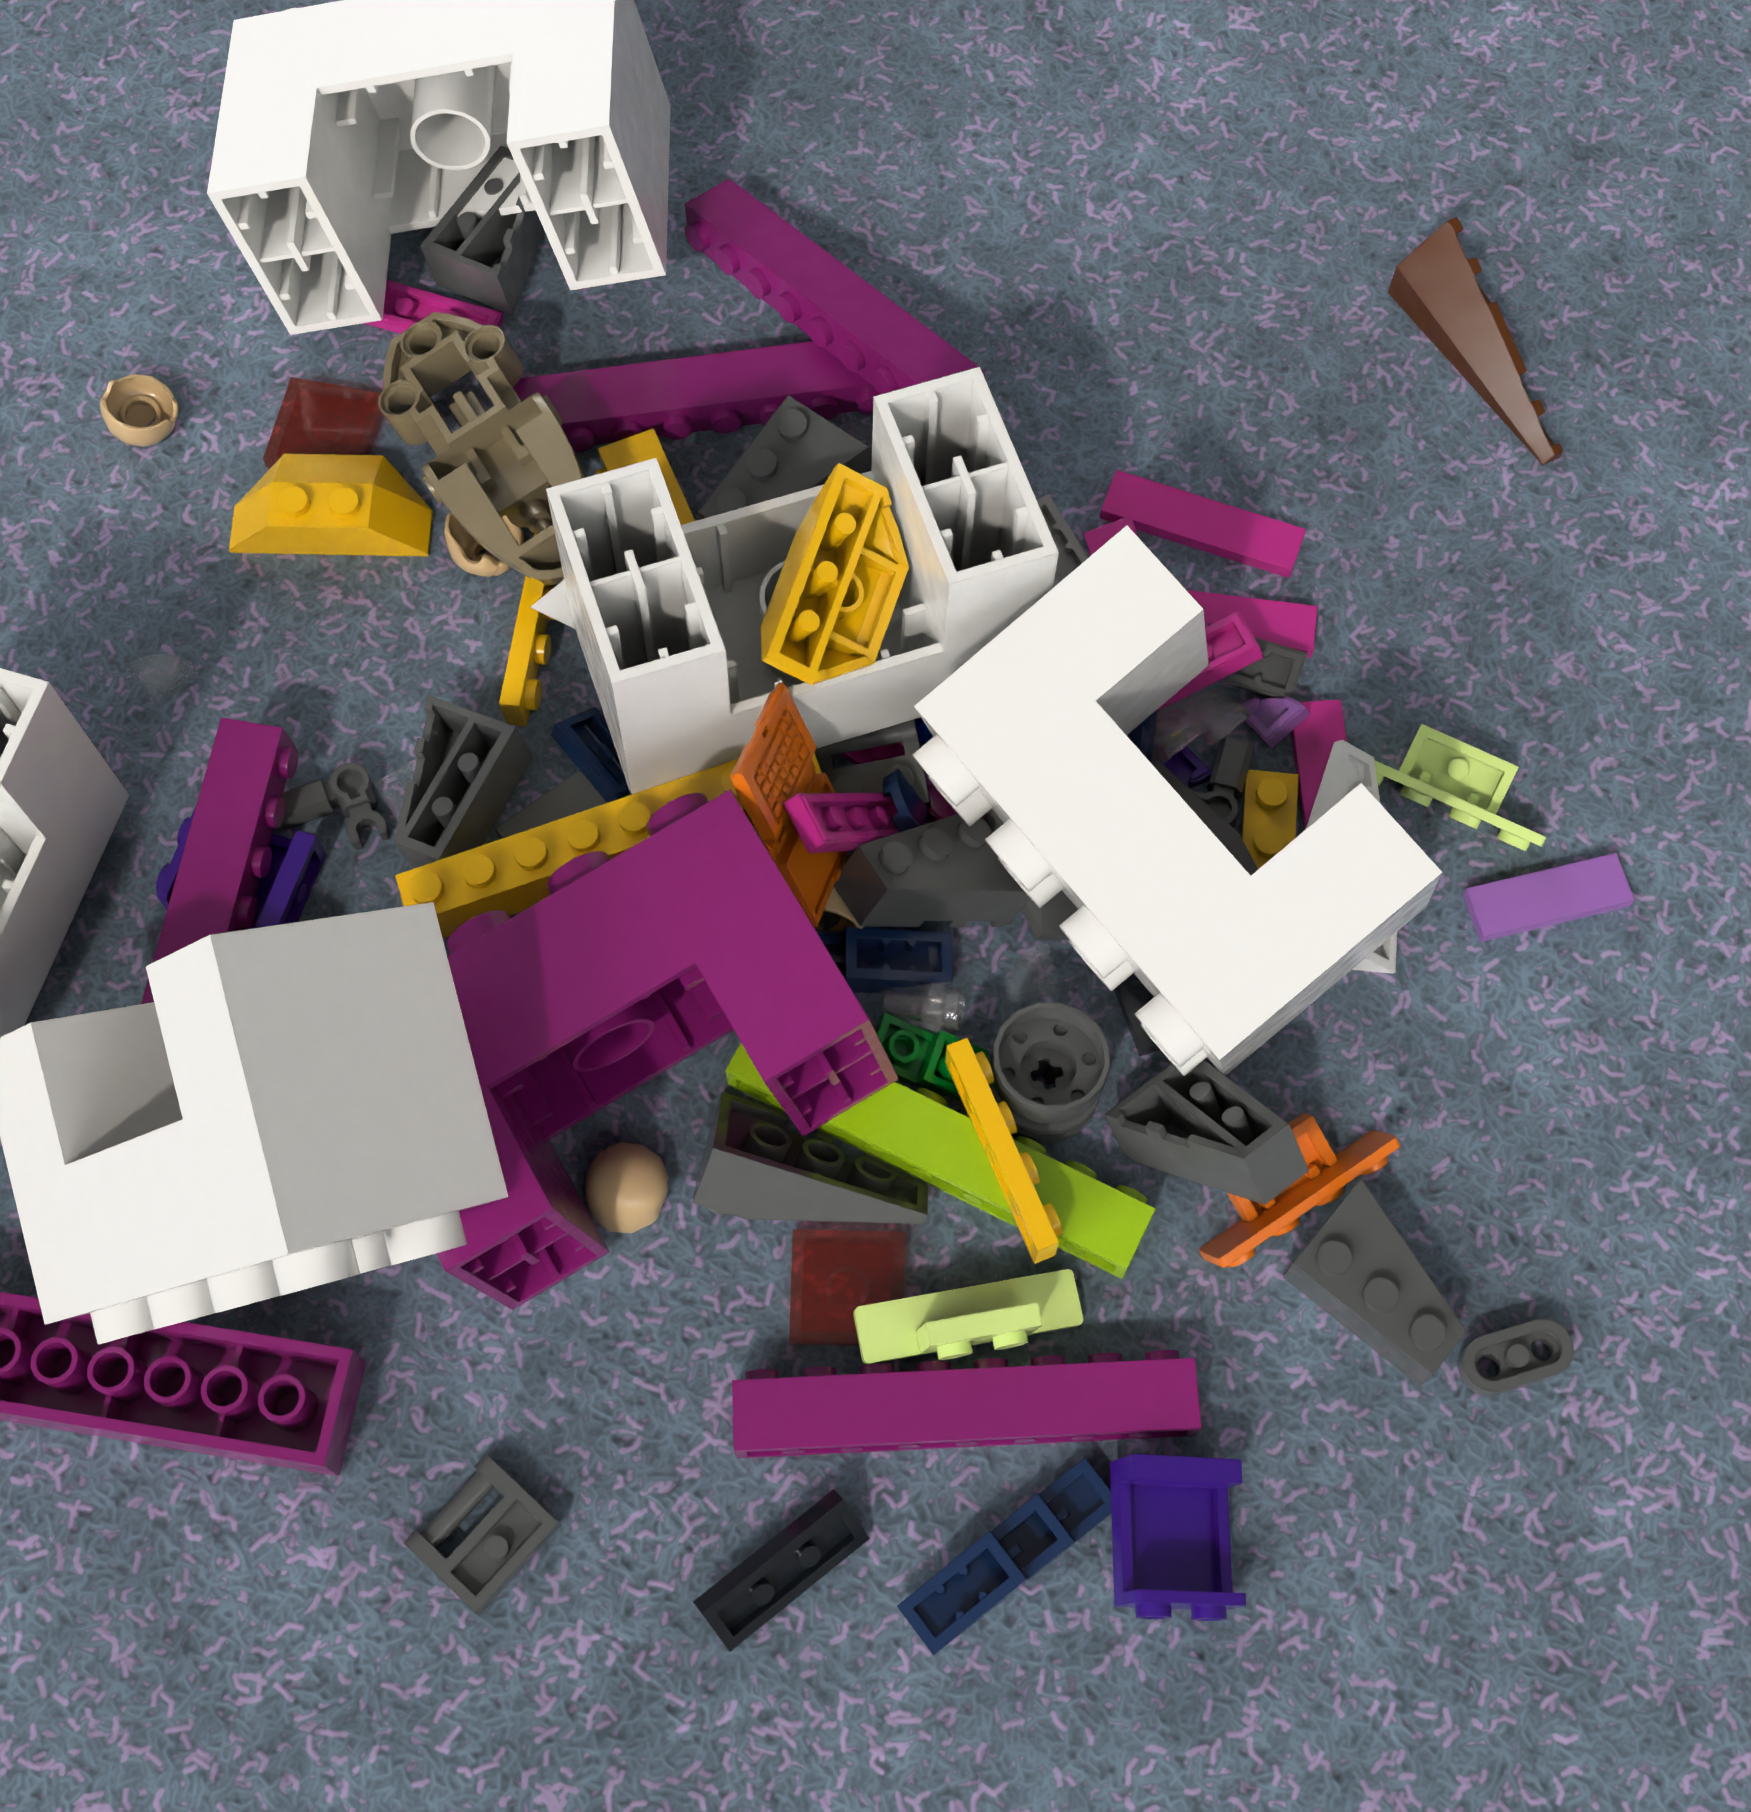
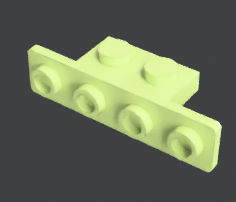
[1374,724,1547,851]
[853,1269,1084,1365]

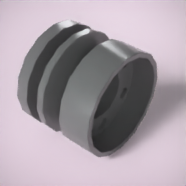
[989,1002,1110,1144]

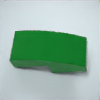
[874,1013,989,1101]

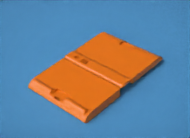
[730,683,848,927]

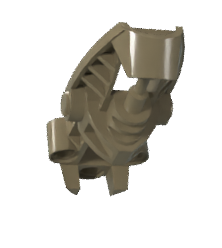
[378,312,584,585]

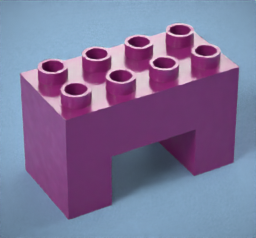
[436,790,899,1310]

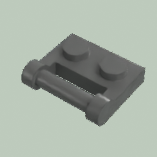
[815,719,932,807]
[404,1454,561,1615]

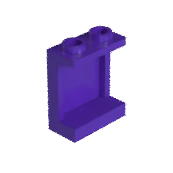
[156,807,327,929]
[1110,1454,1246,1621]

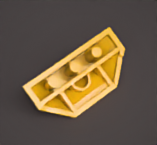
[229,454,433,556]
[760,463,909,685]

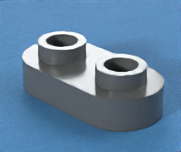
[1458,1319,1574,1396]

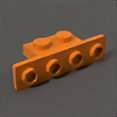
[1199,1113,1401,1268]

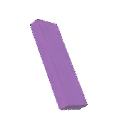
[1463,853,1635,942]

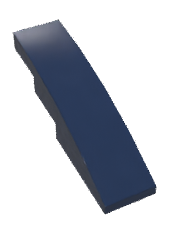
[817,927,953,993]
[897,1457,1111,1655]

